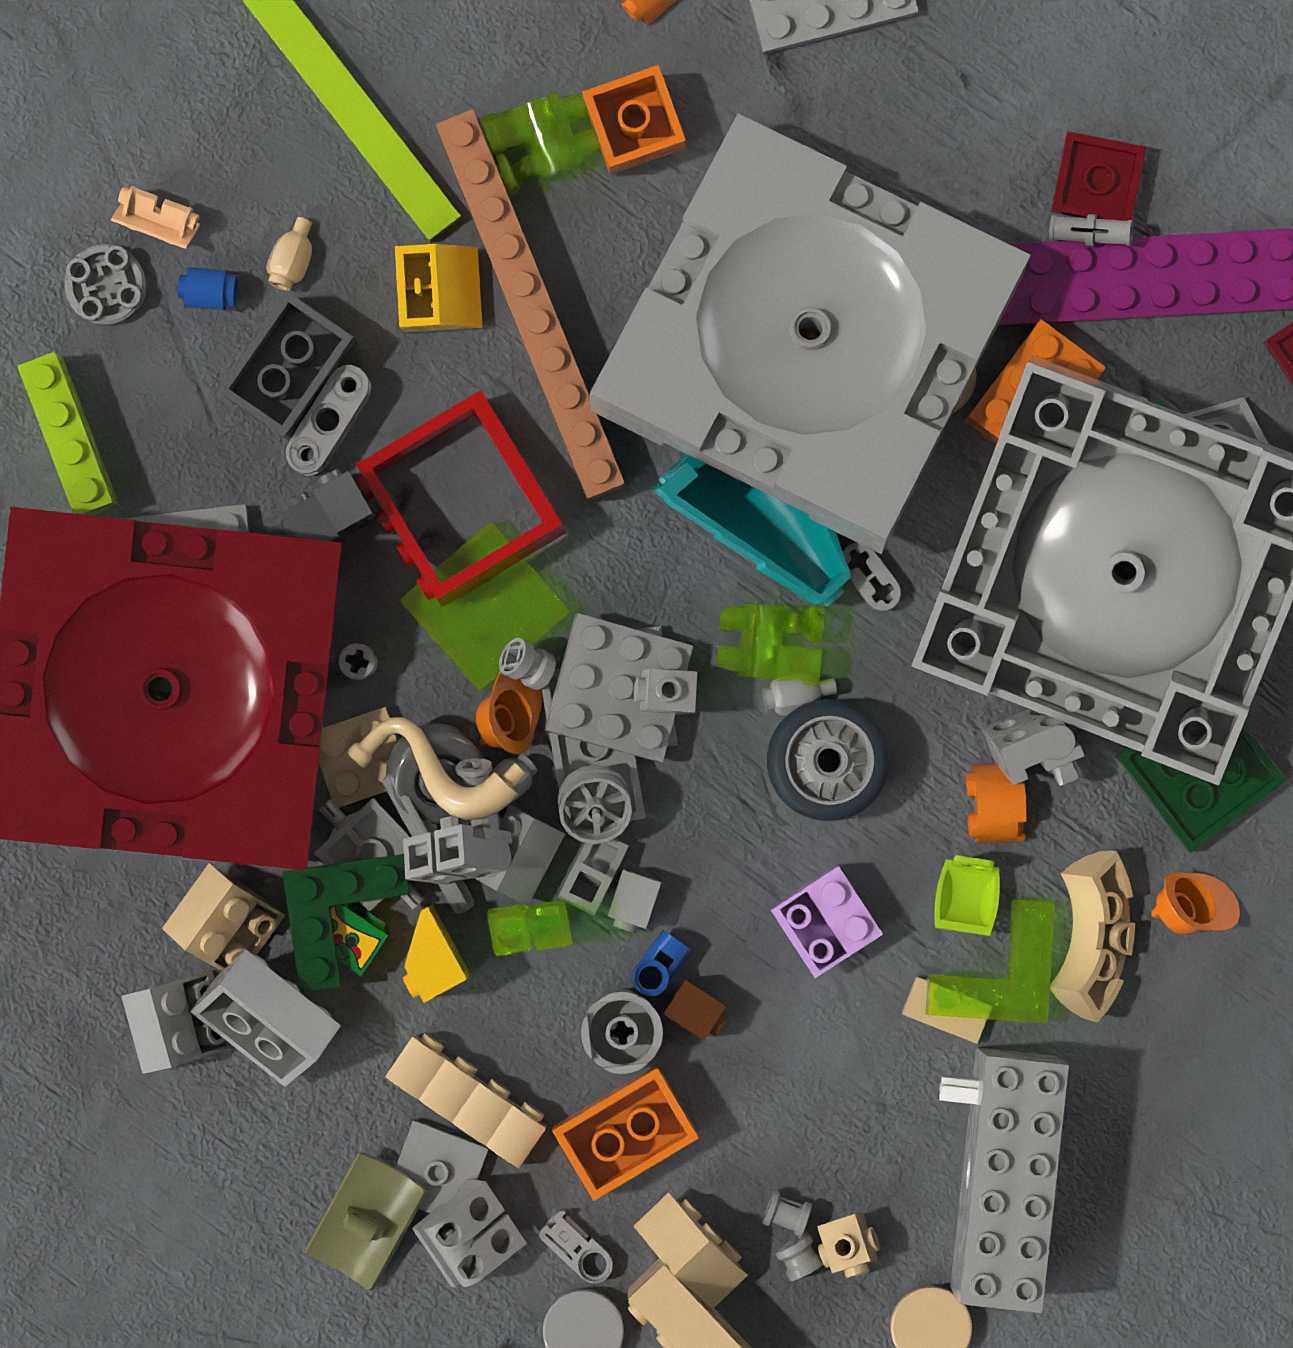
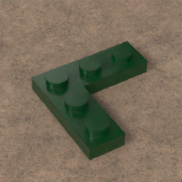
[283,853,410,993]

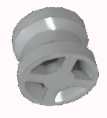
[774,1233,823,1281]

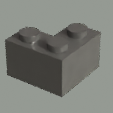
[281,469,378,542]

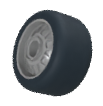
[767,699,890,821]

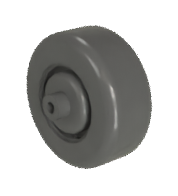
[386,723,484,824]

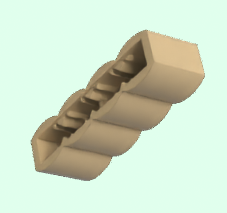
[385,1033,547,1168]

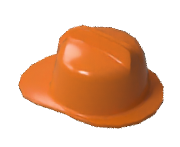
[476,672,543,754]
[1151,871,1240,935]

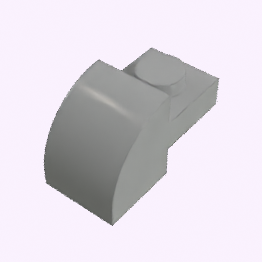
[558,839,629,916]

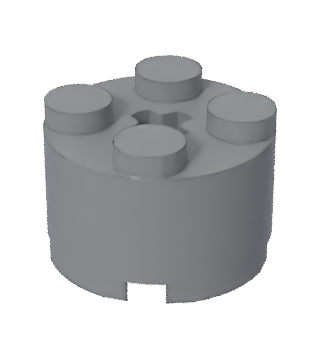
[581,989,663,1074]

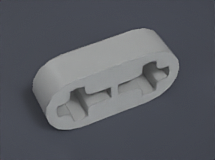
[843,543,901,611]

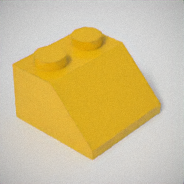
[402,904,471,1003]

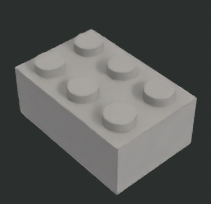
[190,949,341,1087]

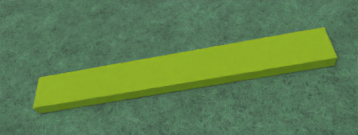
[242,0,461,242]

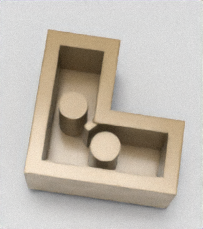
[634,1192,748,1309]

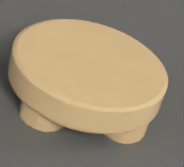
[890,1284,972,1348]

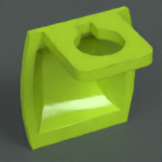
[934,855,1000,936]

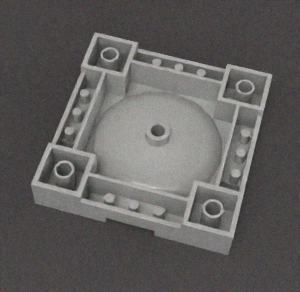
[590,113,1031,554]
[911,355,1293,786]

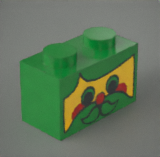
[330,903,391,976]

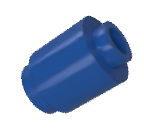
[178,267,238,310]

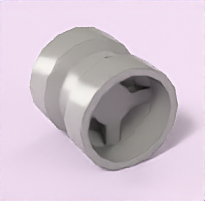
[499,638,556,690]

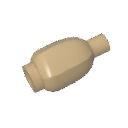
[266,217,312,291]

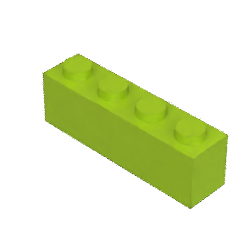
[17,351,119,516]

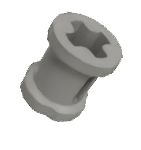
[339,643,378,680]
[455,758,492,788]
[762,1190,812,1237]

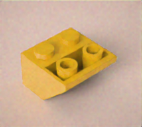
[395,244,483,333]

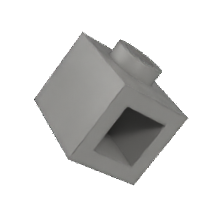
[634,668,697,714]

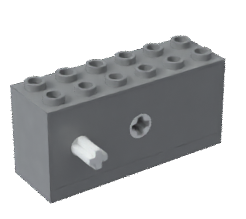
[939,1047,1069,1313]

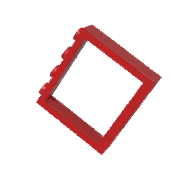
[356,390,566,607]

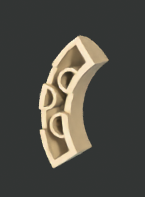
[1048,850,1135,1023]

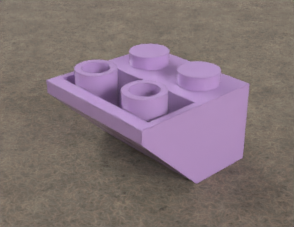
[771,865,883,978]

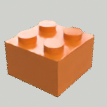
[582,64,686,175]

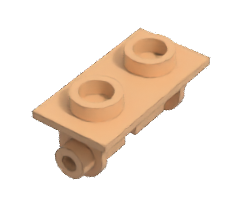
[111,186,201,249]

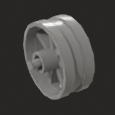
[558,765,632,844]

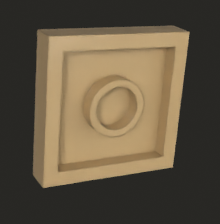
[319,707,398,808]

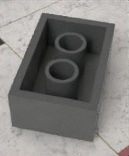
[218,291,357,441]

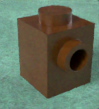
[663,978,728,1041]

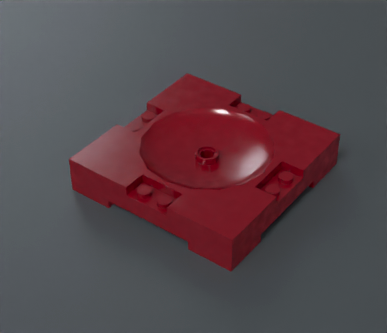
[0,507,342,870]

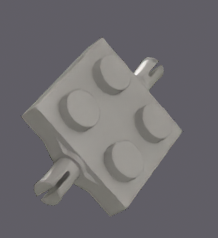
[314,797,424,912]

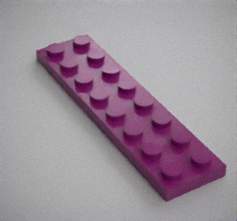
[997,228,1293,327]

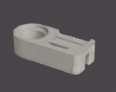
[539,1209,613,1283]

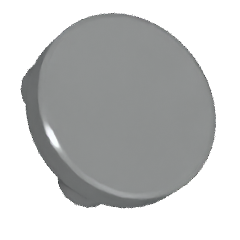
[65,244,147,326]
[543,1289,624,1348]

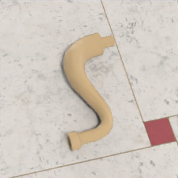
[346,717,527,820]

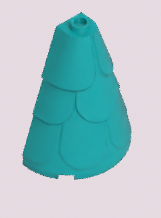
[653,454,851,607]

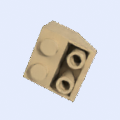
[162,863,285,971]

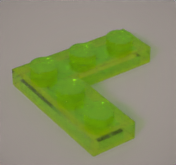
[925,899,1055,1023]

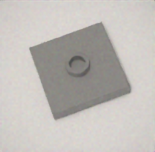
[395,1119,489,1213]

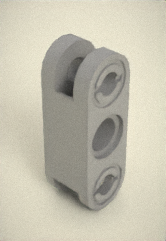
[286,365,372,476]

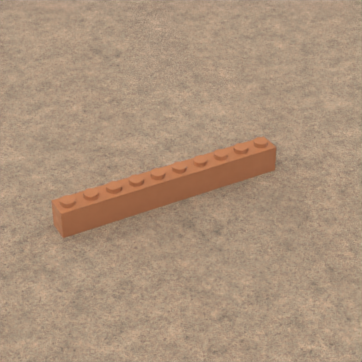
[435,109,625,502]

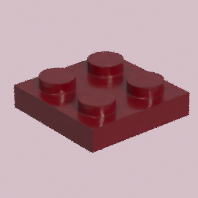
[1050,131,1146,221]

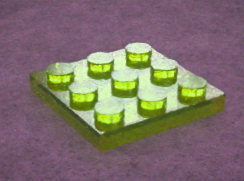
[400,521,570,692]

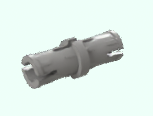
[1049,214,1133,247]

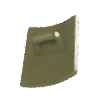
[305,1152,427,1290]

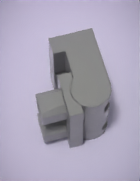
[982,709,1084,786]
[403,813,512,885]
[412,1179,527,1287]

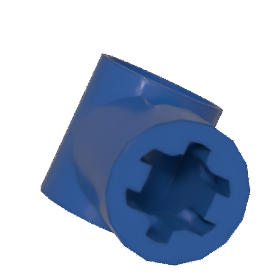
[632,930,692,996]

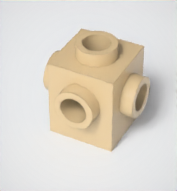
[817,1214,880,1279]

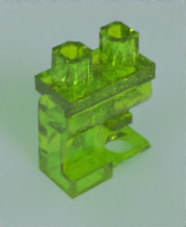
[480,92,600,196]
[716,601,825,686]
[487,899,573,956]

